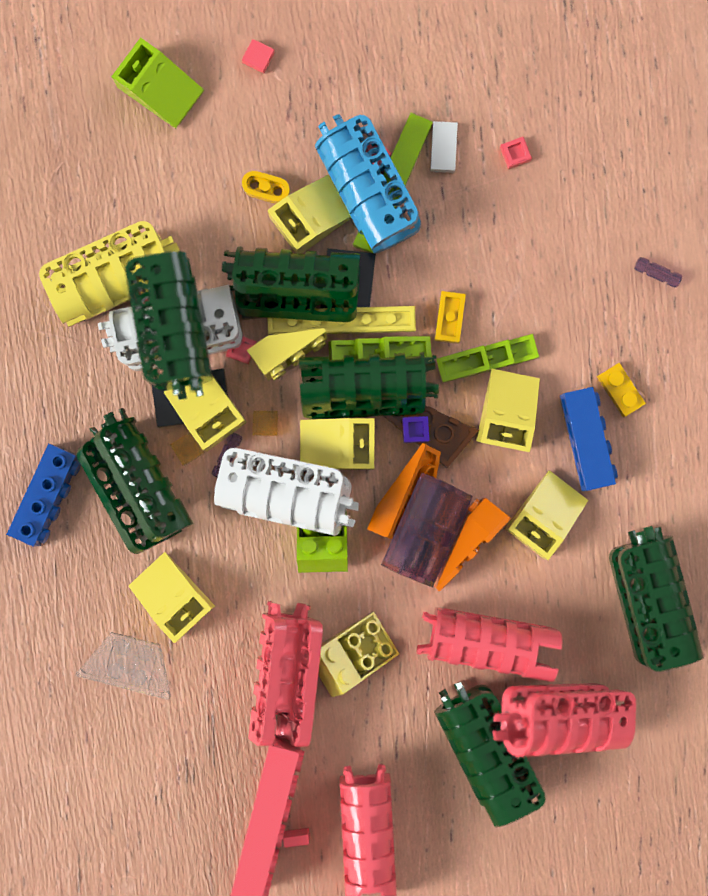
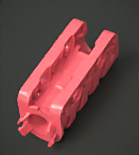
[248,601,323,747]
[417,607,562,682]
[493,683,636,757]
[340,764,397,896]

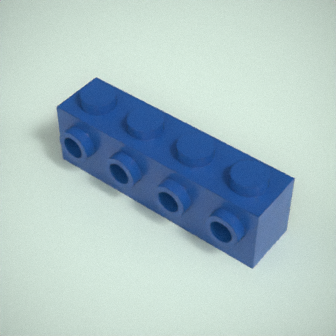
[560,387,618,491]
[6,443,81,547]

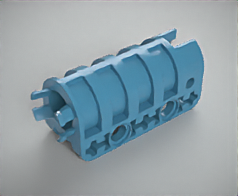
[315,114,421,254]

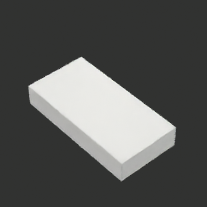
[430,121,458,173]

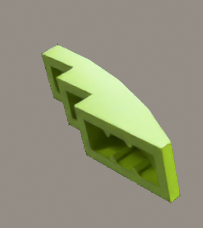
[436,334,539,383]
[328,336,432,361]

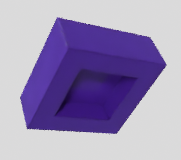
[402,416,429,443]

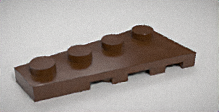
[384,405,479,468]

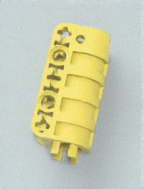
[39,221,180,327]

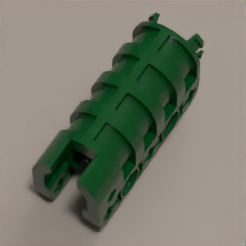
[222,246,360,322]
[125,251,213,400]
[299,352,439,419]
[77,408,194,554]
[609,526,704,672]
[434,681,546,827]

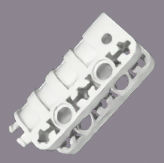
[98,285,243,371]
[214,448,359,536]

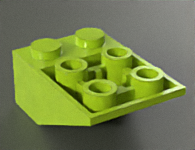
[111,37,204,129]
[297,510,348,573]

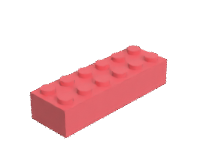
[231,736,305,896]

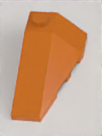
[367,443,441,548]
[434,498,511,592]

